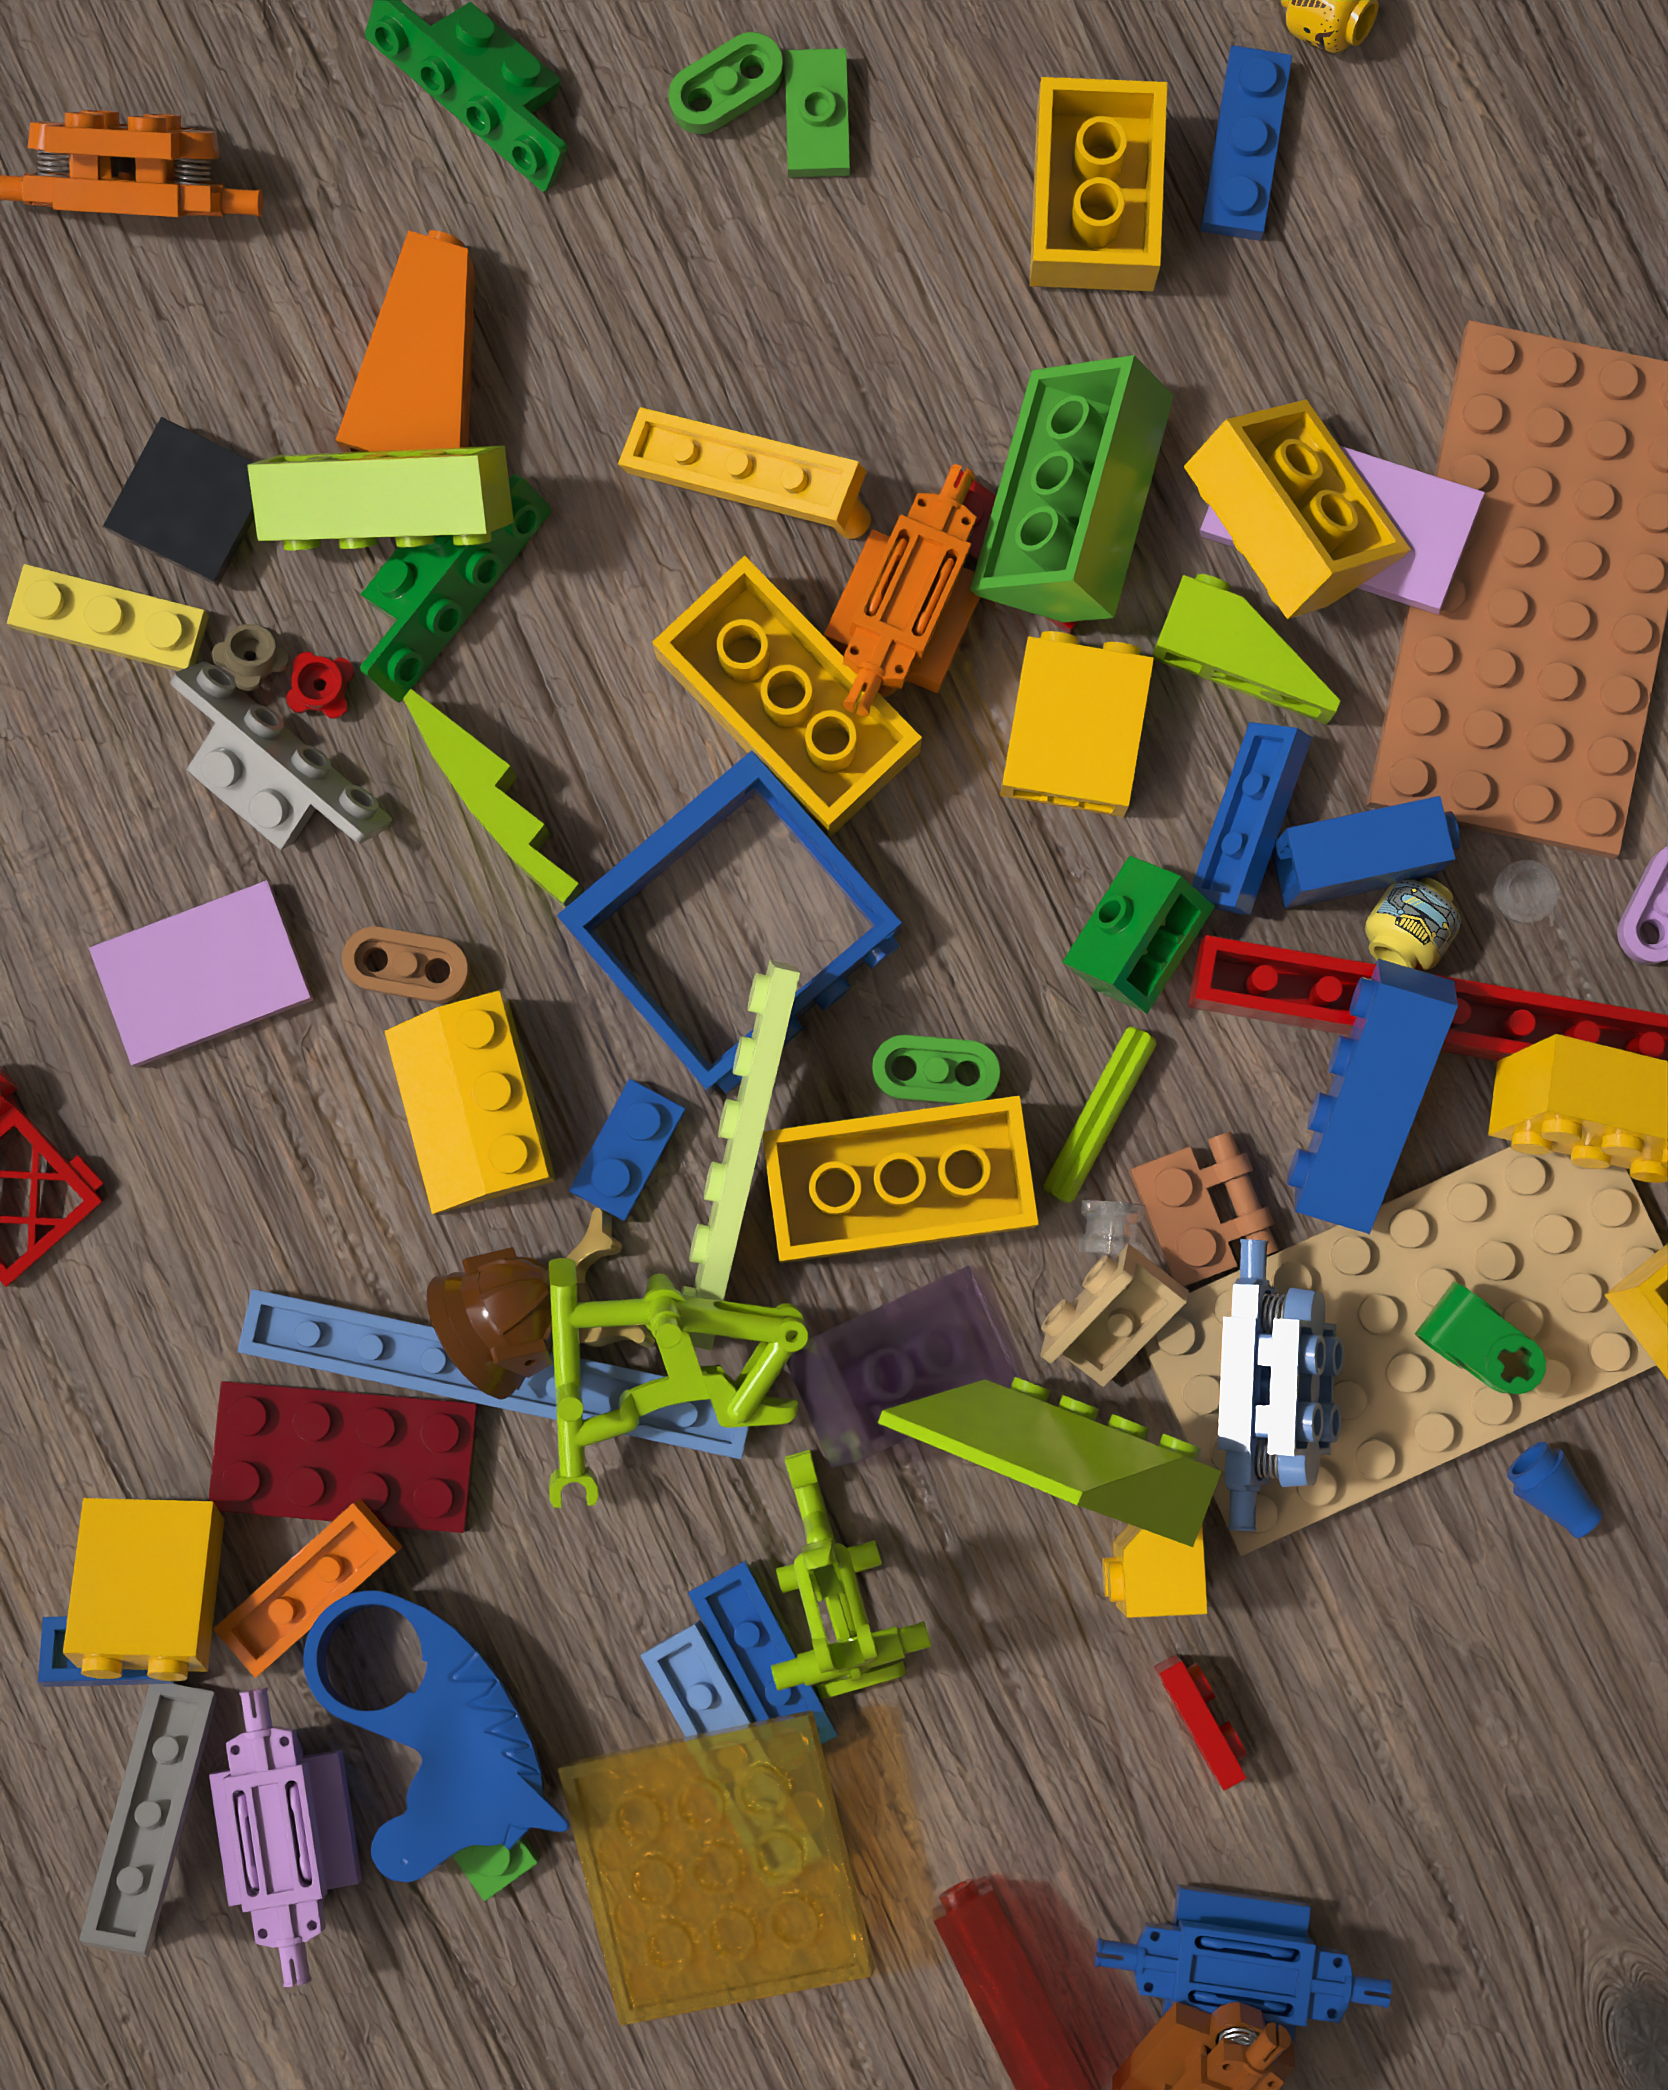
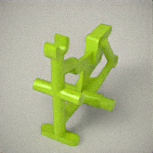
[549,1258,808,1508]
[771,1449,932,1699]

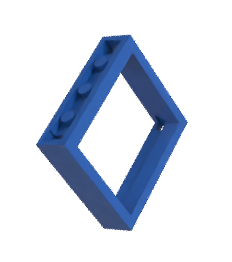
[557,750,902,1095]

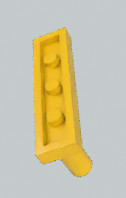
[618,407,871,539]

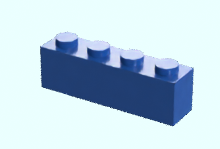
[1287,959,1458,1234]

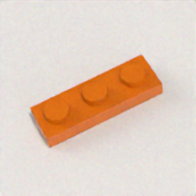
[213,1498,402,1678]

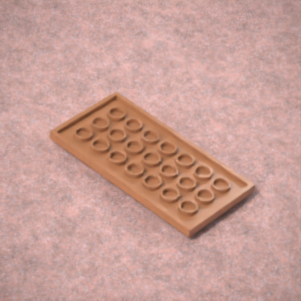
[1366,320,1668,859]

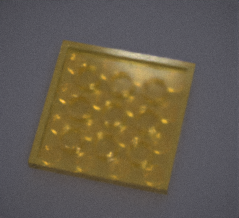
[558,1710,876,2026]

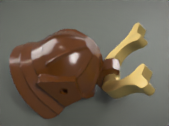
[426,1208,655,1400]

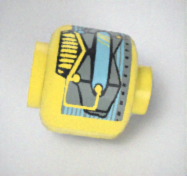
[1365,878,1461,972]

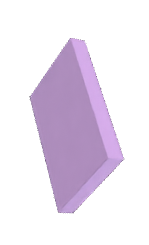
[89,880,314,1067]

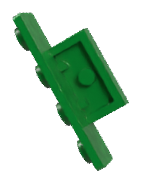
[365,0,567,192]
[360,474,551,702]

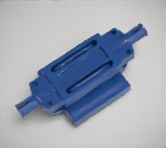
[1094,1884,1392,2041]

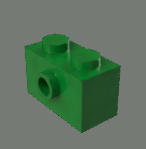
[1062,855,1215,1014]

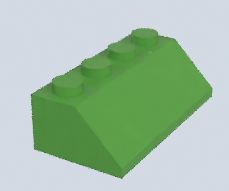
[970,355,1174,622]

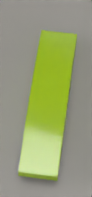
[403,689,584,908]

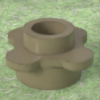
[212,624,289,691]

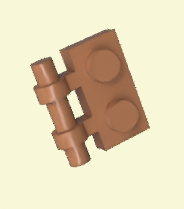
[1129,1131,1278,1287]

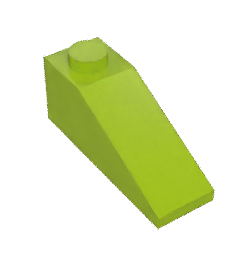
[1151,574,1341,725]

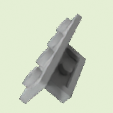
[170,661,392,850]

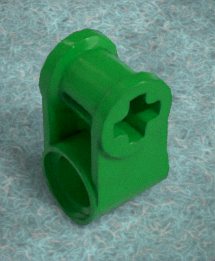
[1414,1281,1546,1394]

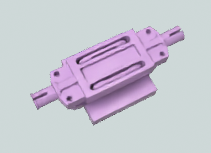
[209,1687,362,1987]

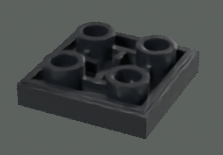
[103,417,255,586]

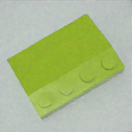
[878,1377,1222,1547]

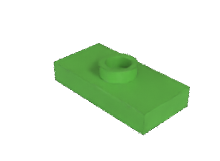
[785,48,850,178]

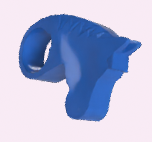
[303,1591,571,1882]

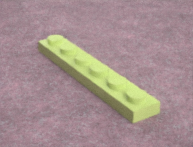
[681,959,800,1351]

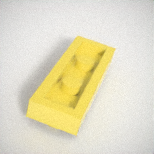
[7,564,209,671]

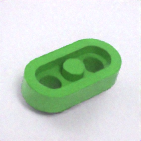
[668,32,783,134]
[872,1035,1000,1105]

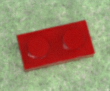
[1153,1654,1248,1791]

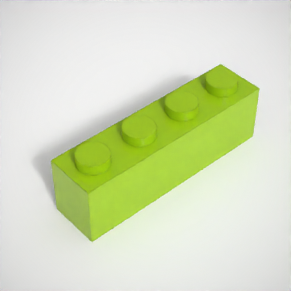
[247,446,514,551]

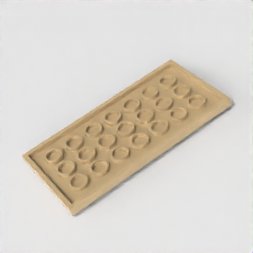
[1143,1146,1663,1556]

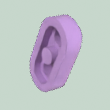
[1617,846,1668,965]

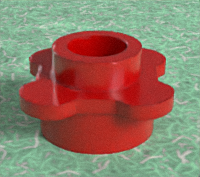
[286,652,355,719]

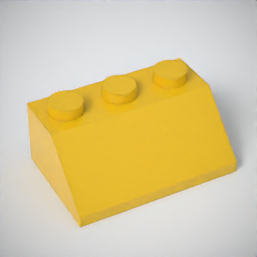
[1184,399,1411,619]
[385,990,556,1215]

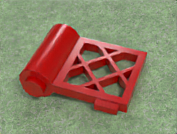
[0,1067,105,1287]

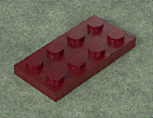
[208,1381,479,1533]

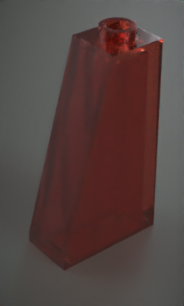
[932,1878,1097,2090]

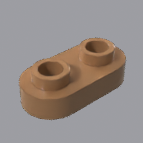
[342,926,471,1004]

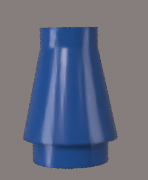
[1507,1442,1603,1538]

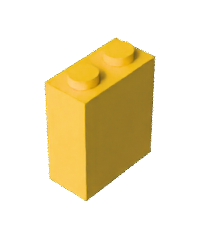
[1000,631,1154,817]
[63,1498,225,1681]

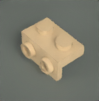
[1040,1243,1188,1388]

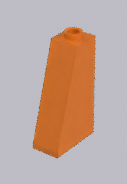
[336,230,476,452]

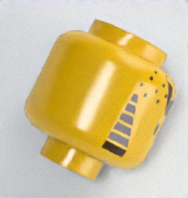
[1281,0,1379,53]

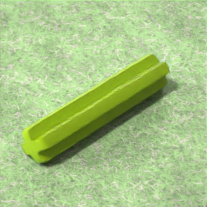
[1043,1026,1157,1203]

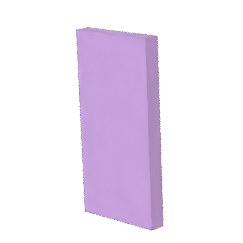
[1200,446,1485,615]

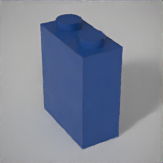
[1272,796,1460,910]

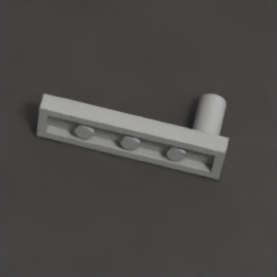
[79,1684,217,1958]

